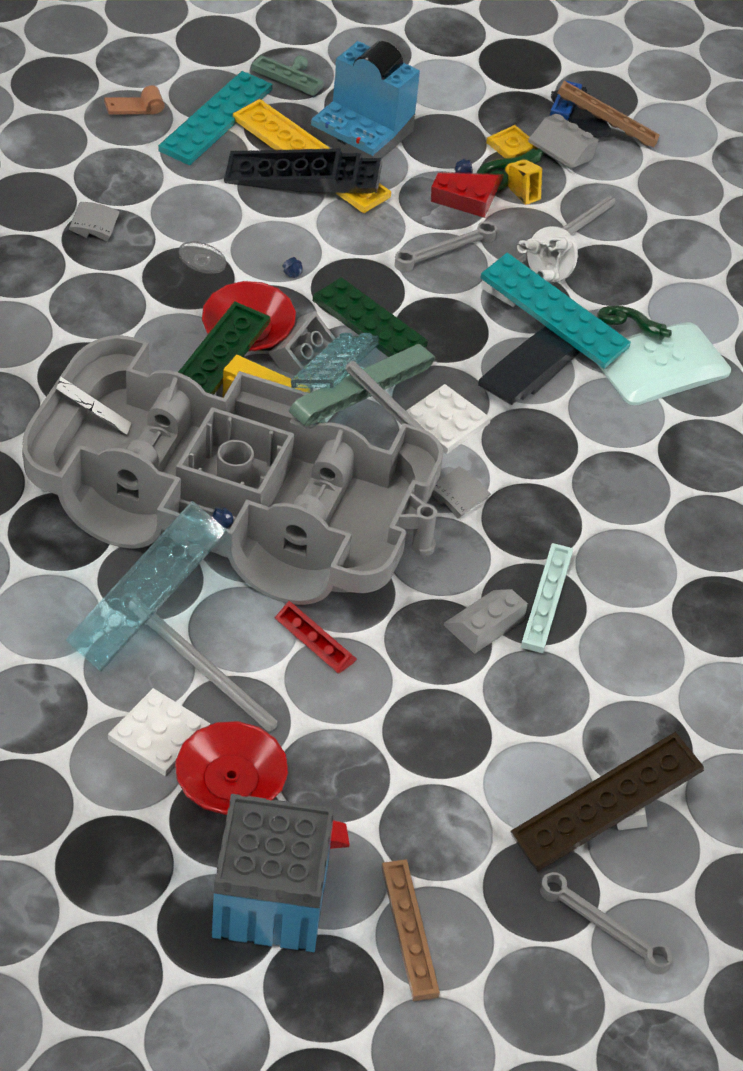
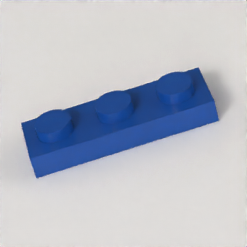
[550,80,582,120]

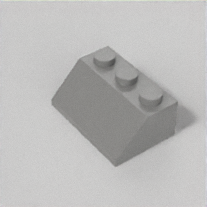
[528,114,599,169]
[269,311,339,380]
[444,589,528,654]

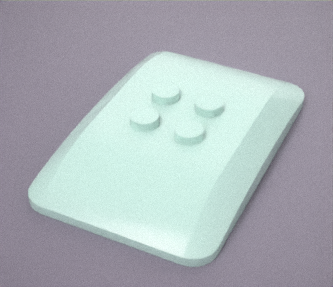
[597,322,731,405]

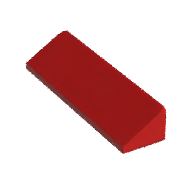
[274,601,357,674]

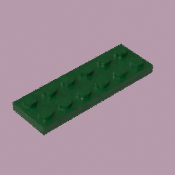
[312,277,428,357]
[178,301,271,395]

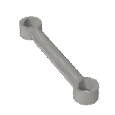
[394,221,497,272]
[540,872,673,974]

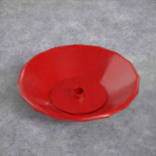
[202,281,296,351]
[175,721,288,815]

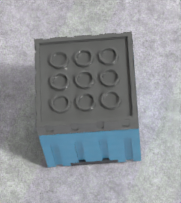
[212,794,334,952]

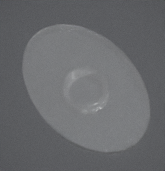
[179,241,226,274]

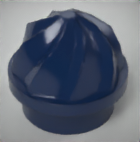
[455,159,473,173]
[282,257,303,278]
[210,507,233,529]

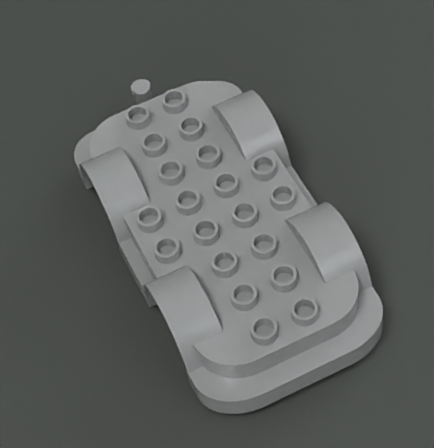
[22,335,443,605]

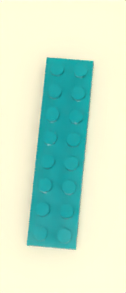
[158,71,273,166]
[480,252,631,369]

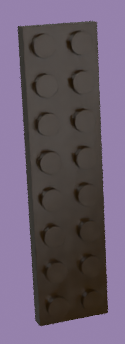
[510,731,704,872]

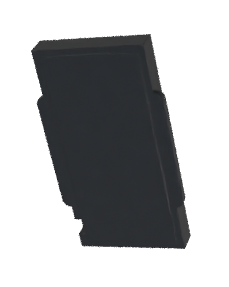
[551,87,611,137]

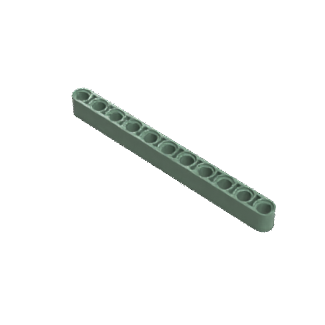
[289,344,435,427]

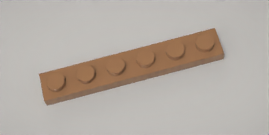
[558,81,660,148]
[381,859,440,1001]

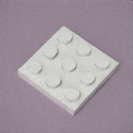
[406,384,491,454]
[108,688,210,776]

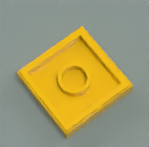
[486,125,538,158]

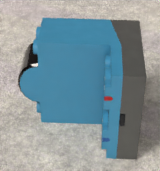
[310,41,420,159]

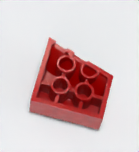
[431,172,504,218]

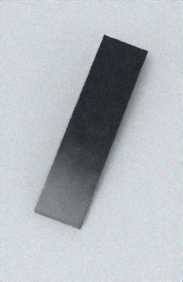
[224,148,383,193]
[478,326,580,405]

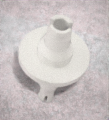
[517,226,578,283]

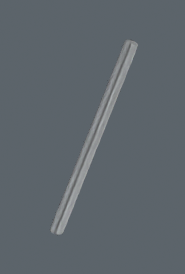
[517,195,616,266]
[129,598,277,732]

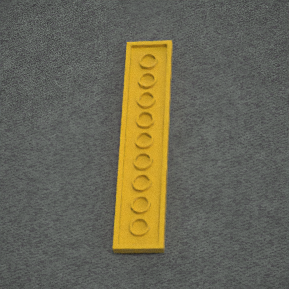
[233,99,391,213]

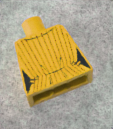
[505,160,542,205]

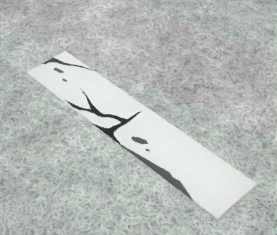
[56,377,131,435]

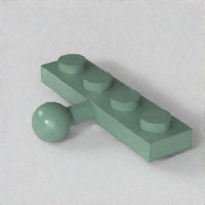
[251,55,324,96]

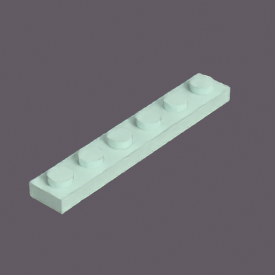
[521,543,573,653]

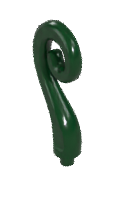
[477,149,543,192]
[597,306,672,340]

